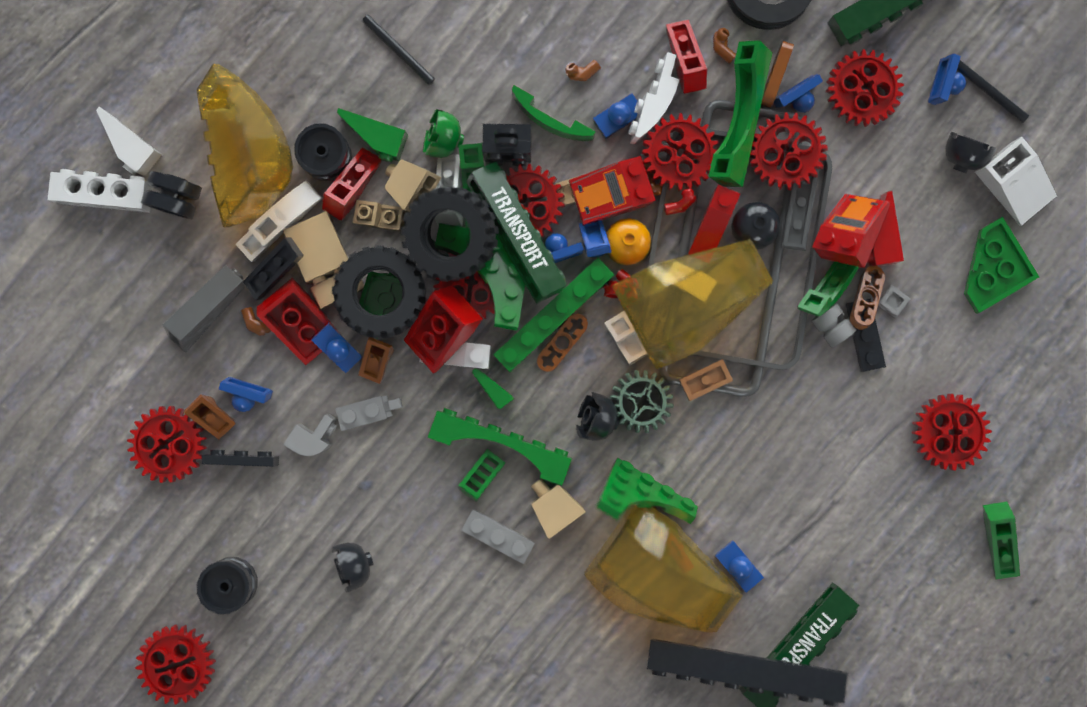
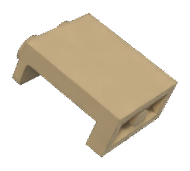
[283,211,348,286]

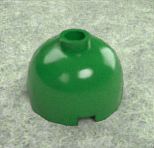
[423,109,464,158]

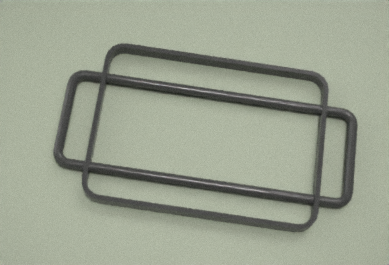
[637,100,832,397]

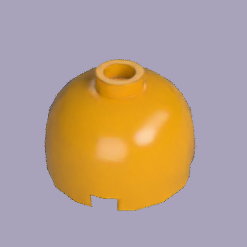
[606,218,651,266]

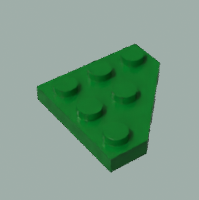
[964,217,1039,314]

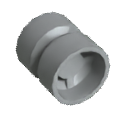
[811,303,857,348]

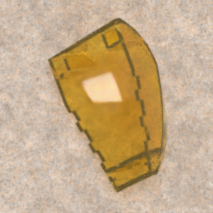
[196,64,293,227]
[612,239,773,369]
[584,505,743,632]

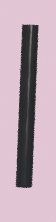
[362,15,435,85]
[957,60,1030,123]

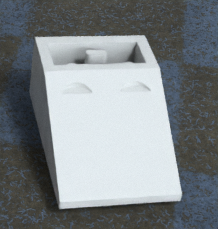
[975,137,1057,226]

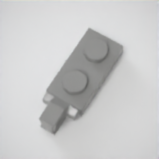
[335,396,403,431]

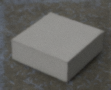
[878,285,910,318]

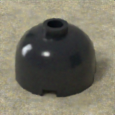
[945,132,997,173]
[731,202,780,250]
[576,392,620,441]
[332,543,374,592]

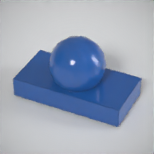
[928,54,966,105]
[774,74,823,113]
[593,93,637,139]
[579,220,611,258]
[545,233,584,264]
[312,323,362,373]
[219,377,273,412]
[715,540,764,593]

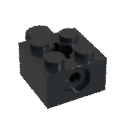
[482,124,532,166]

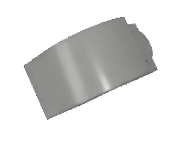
[283,414,337,456]

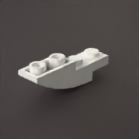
[629,52,680,145]
[236,181,322,262]

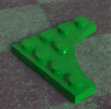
[435,223,525,331]
[596,458,698,524]

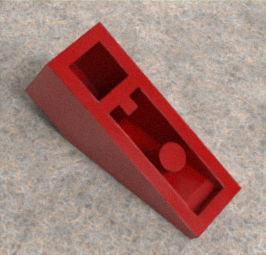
[666,20,707,94]
[322,147,382,221]
[688,184,741,263]
[867,191,904,266]

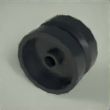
[294,123,352,181]
[141,171,202,220]
[197,557,258,614]

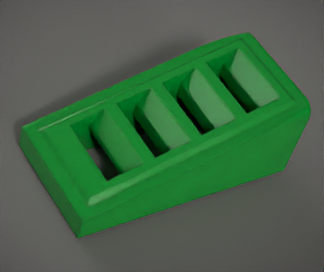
[472,368,514,409]
[458,449,506,502]

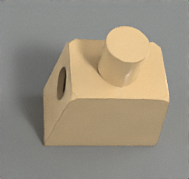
[385,160,442,212]
[531,478,585,539]

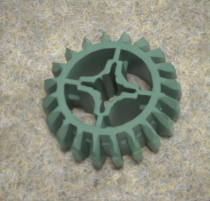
[610,370,674,433]

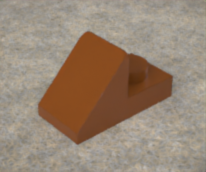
[358,337,394,384]
[184,394,236,440]

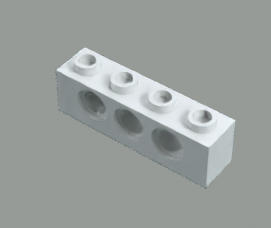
[47,169,152,213]

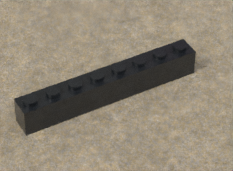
[647,639,848,707]

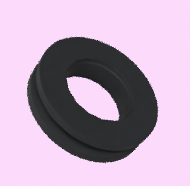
[727,0,812,30]

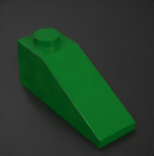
[337,108,408,163]
[983,501,1020,579]

